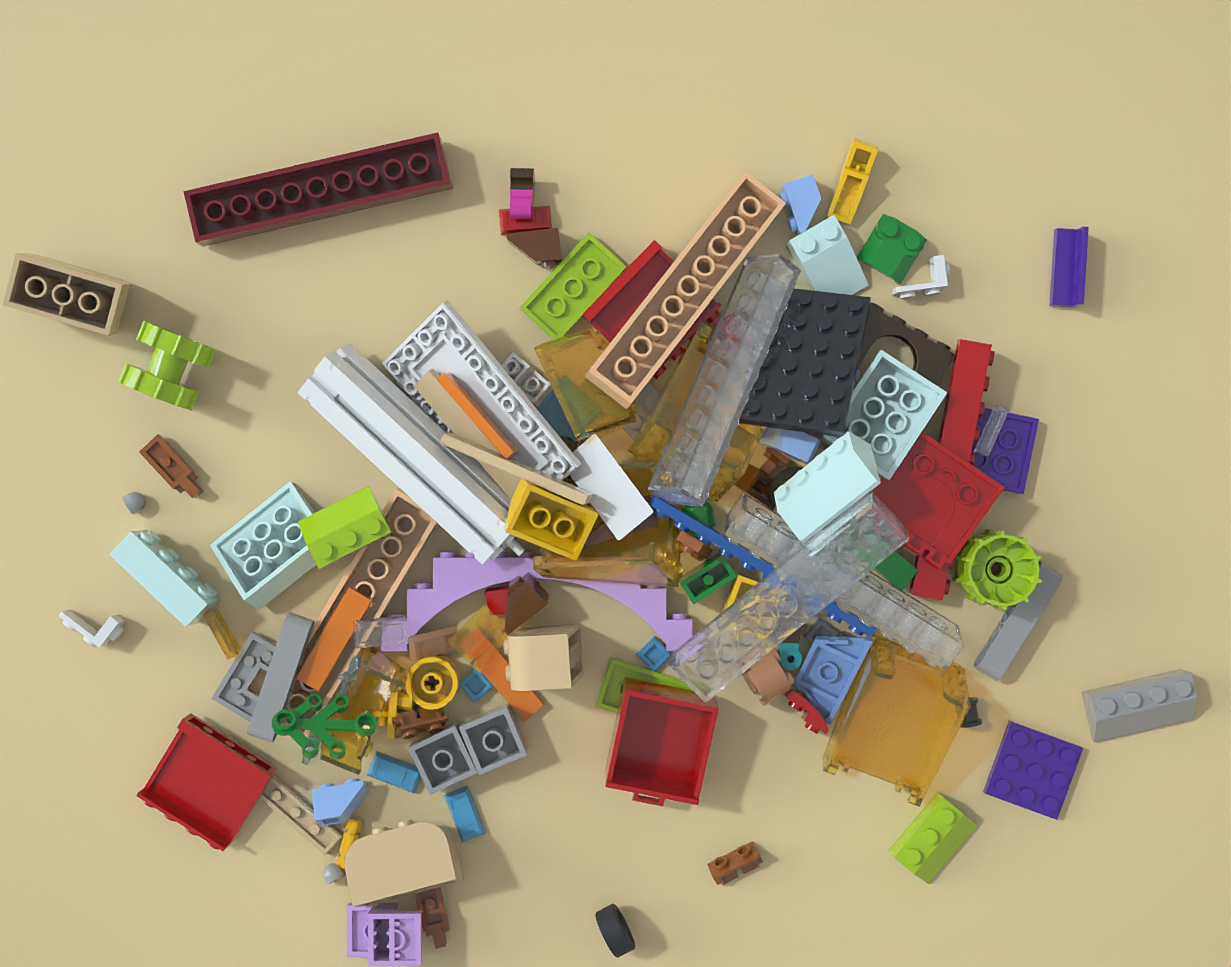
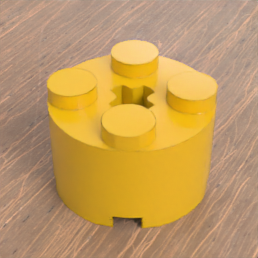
[405,654,461,710]

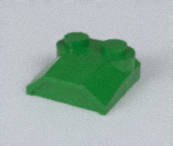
[856,214,927,285]

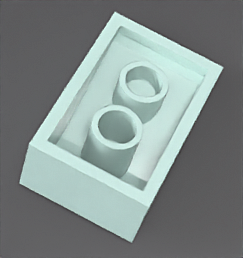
[786,215,869,295]

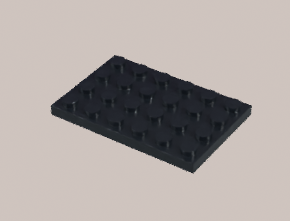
[737,285,871,437]

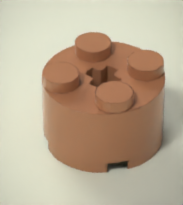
[737,645,795,706]

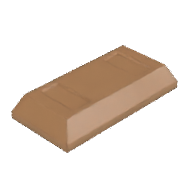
[408,625,459,661]

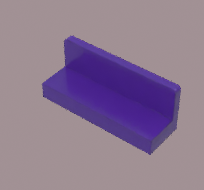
[1049,226,1089,307]

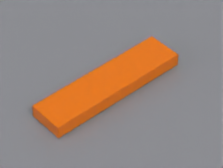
[438,373,519,458]
[296,587,372,691]
[458,627,544,722]

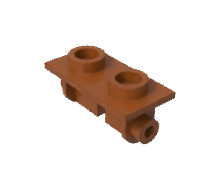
[392,707,449,739]
[707,841,763,885]

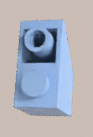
[779,174,821,236]
[312,778,369,827]

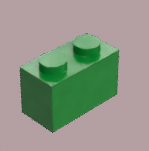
[678,552,737,605]

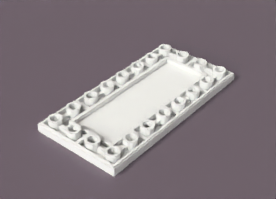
[382,300,581,480]

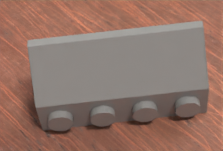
[1082,669,1197,742]

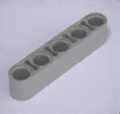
[973,561,1063,681]
[247,612,315,743]

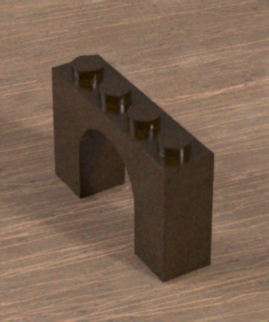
[857,302,955,386]

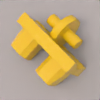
[372,688,415,739]

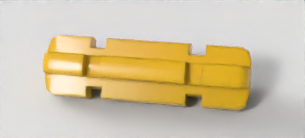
[336,818,362,869]

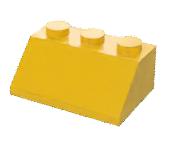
[504,479,599,561]

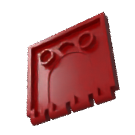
[861,431,1005,570]

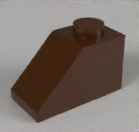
[506,228,562,268]
[726,458,775,510]
[504,572,549,635]

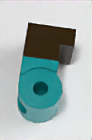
[777,620,807,670]

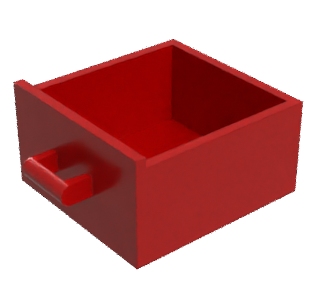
[605,677,719,807]

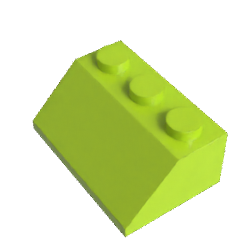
[298,486,393,569]
[889,792,977,884]

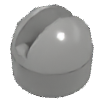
[123,492,146,515]
[323,863,346,885]

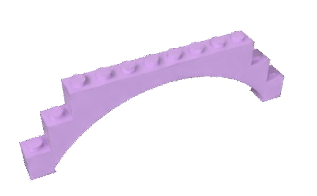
[381,552,692,651]

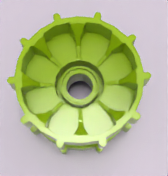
[119,321,216,411]
[952,529,1042,610]

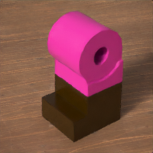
[510,168,535,219]

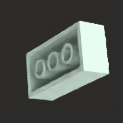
[109,530,220,627]

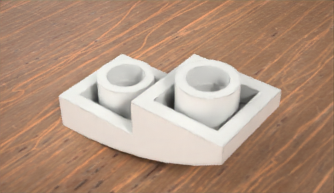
[501,352,555,407]

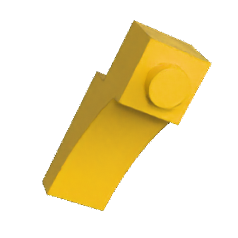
[826,138,878,225]

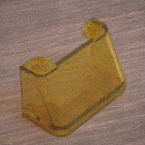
[534,327,638,445]

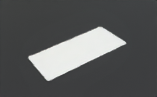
[569,434,653,540]

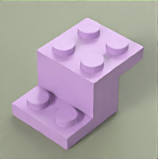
[347,903,422,966]

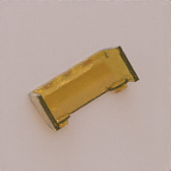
[320,644,408,775]

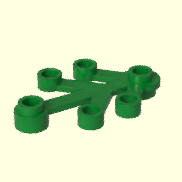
[271,693,377,759]

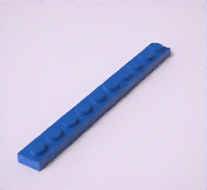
[648,493,877,637]

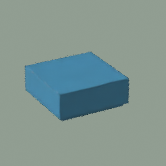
[636,636,672,671]
[460,667,494,703]

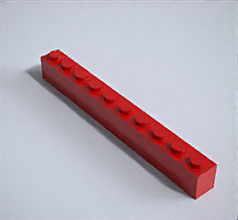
[909,339,995,601]

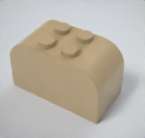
[3,253,131,336]
[504,624,584,691]
[345,820,464,907]

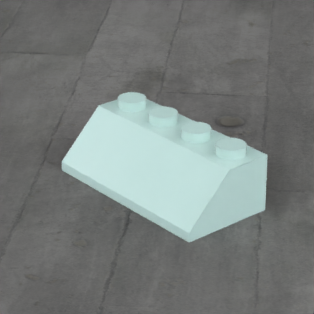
[774,431,881,543]

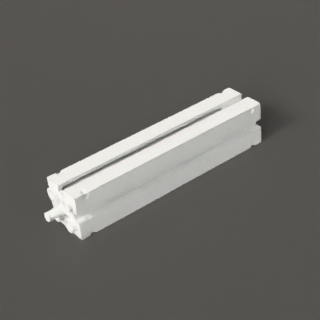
[297,343,526,564]

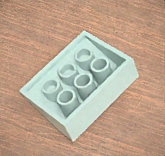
[820,350,947,480]
[210,481,316,610]

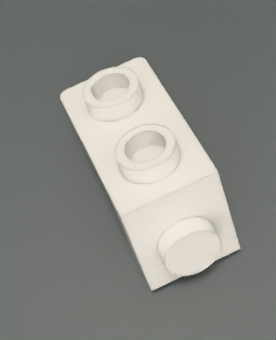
[892,255,950,299]
[59,610,126,647]

